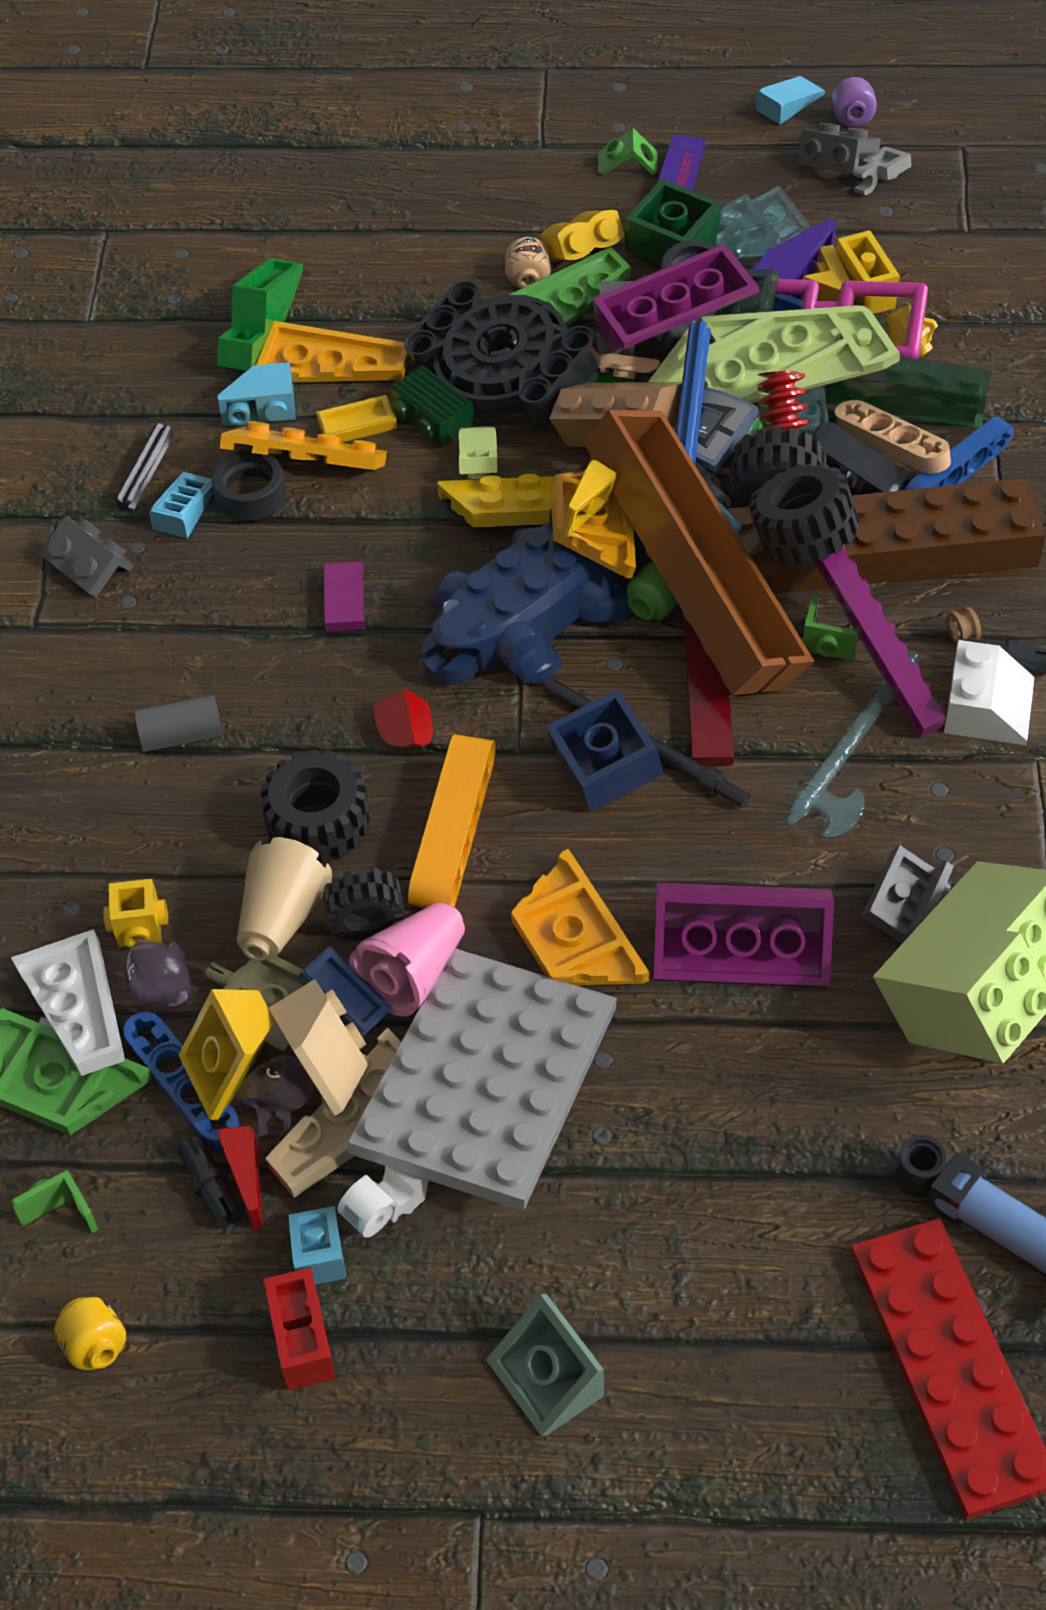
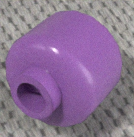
[831,77,877,128]

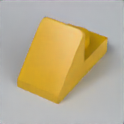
[801,245,855,306]

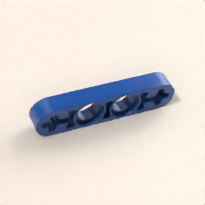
[905,417,1014,490]
[124,1012,241,1151]

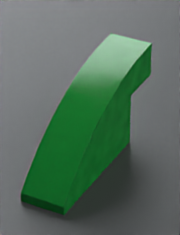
[217,258,303,371]

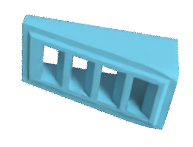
[149,472,214,539]

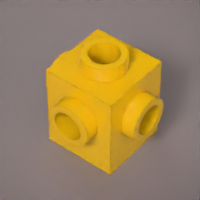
[104,879,168,948]

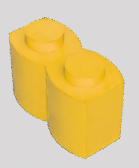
[540,210,625,260]

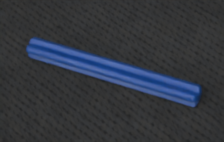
[676,321,711,464]

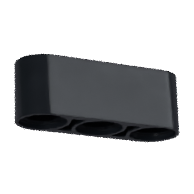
[811,422,910,496]

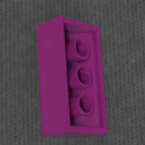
[592,244,759,353]
[654,883,834,986]

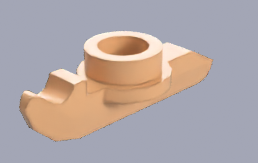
[599,353,661,379]

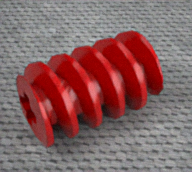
[757,370,808,434]

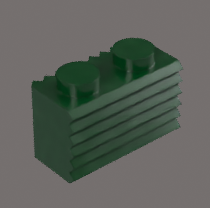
[391,365,474,447]

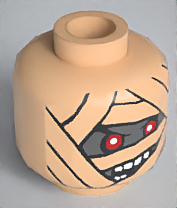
[505,237,551,288]

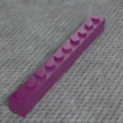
[814,545,946,738]

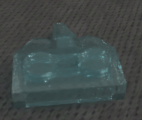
[716,186,812,257]

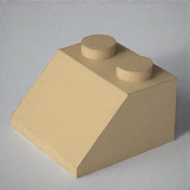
[269,979,368,1116]

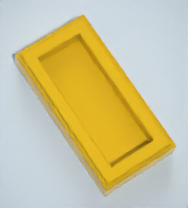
[316,395,397,443]

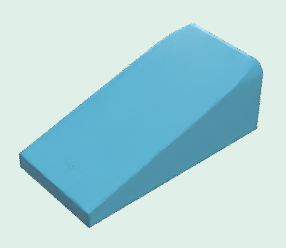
[756,76,825,125]

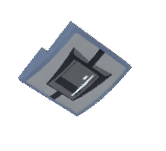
[673,387,759,473]

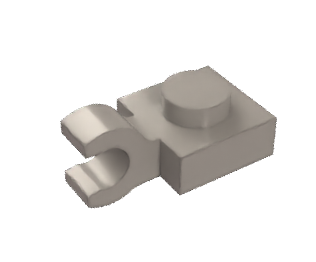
[853,146,911,195]

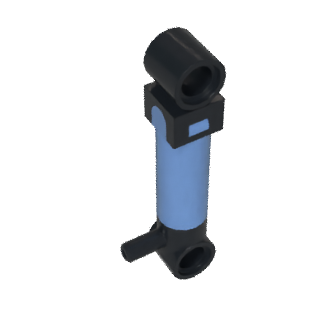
[895,1135,1046,1274]

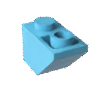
[218,362,296,427]

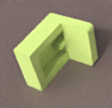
[459,427,497,479]

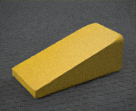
[559,460,616,539]

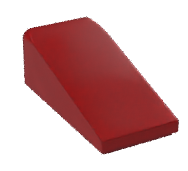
[217,1126,263,1231]

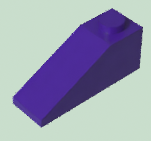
[749,219,836,299]

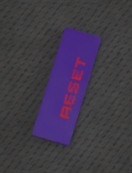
[658,134,706,191]

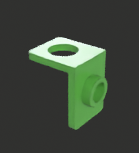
[598,128,658,176]
[803,593,859,660]
[11,1170,98,1233]

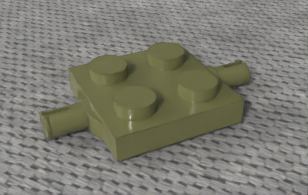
[205,956,304,1059]

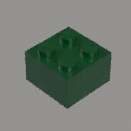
[625,179,722,266]

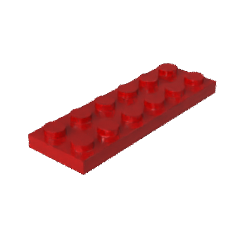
[850,1218,1046,1521]

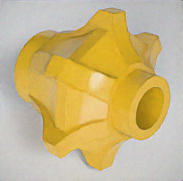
[884,303,938,359]

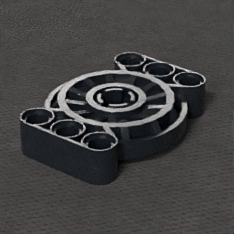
[404,281,601,427]

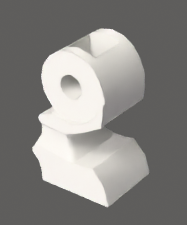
[337,1166,429,1238]

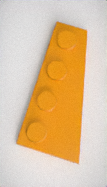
[220,421,387,470]

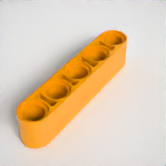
[408,734,495,909]

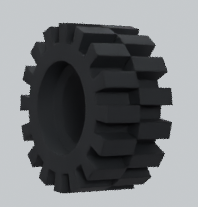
[323,868,404,940]

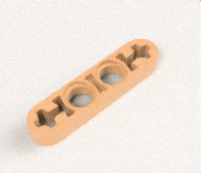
[835,400,951,474]

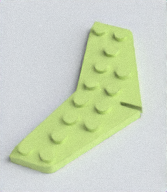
[648,305,900,404]

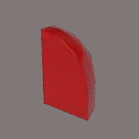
[373,688,433,749]

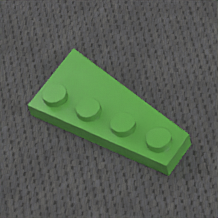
[509,247,631,326]

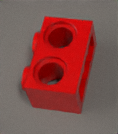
[264,1267,336,1391]

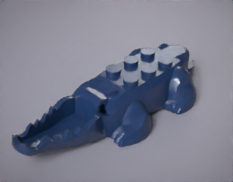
[422,522,646,685]

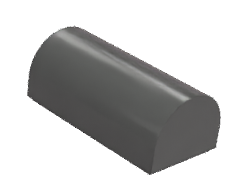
[134,694,223,752]

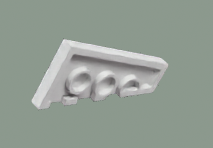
[11,929,125,1076]

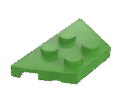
[0,1008,152,1136]

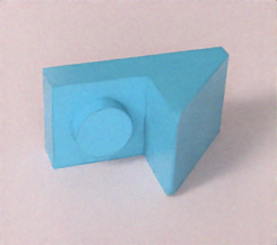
[288,1206,346,1284]

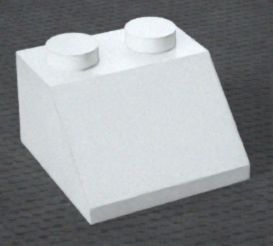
[944,640,1034,745]

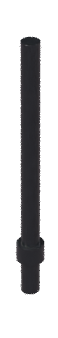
[544,678,751,808]

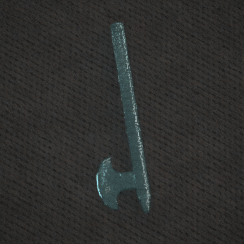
[787,650,920,838]

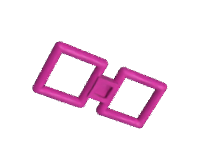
[729,278,928,361]

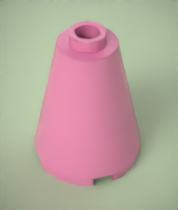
[349,903,465,1017]

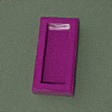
[324,561,365,632]

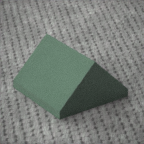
[486,1294,604,1437]

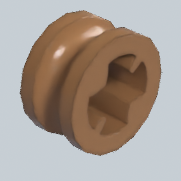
[946,607,981,645]

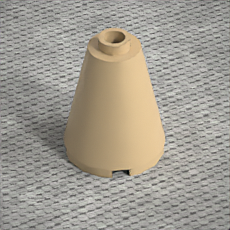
[237,837,332,961]

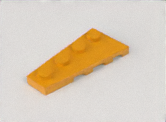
[256,321,410,382]

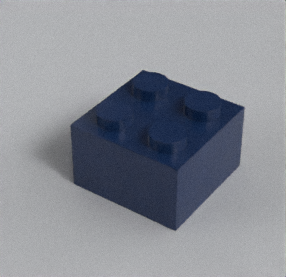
[545,688,664,812]

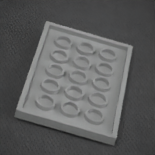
[348,949,617,1212]

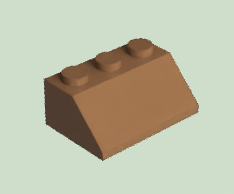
[549,382,682,447]

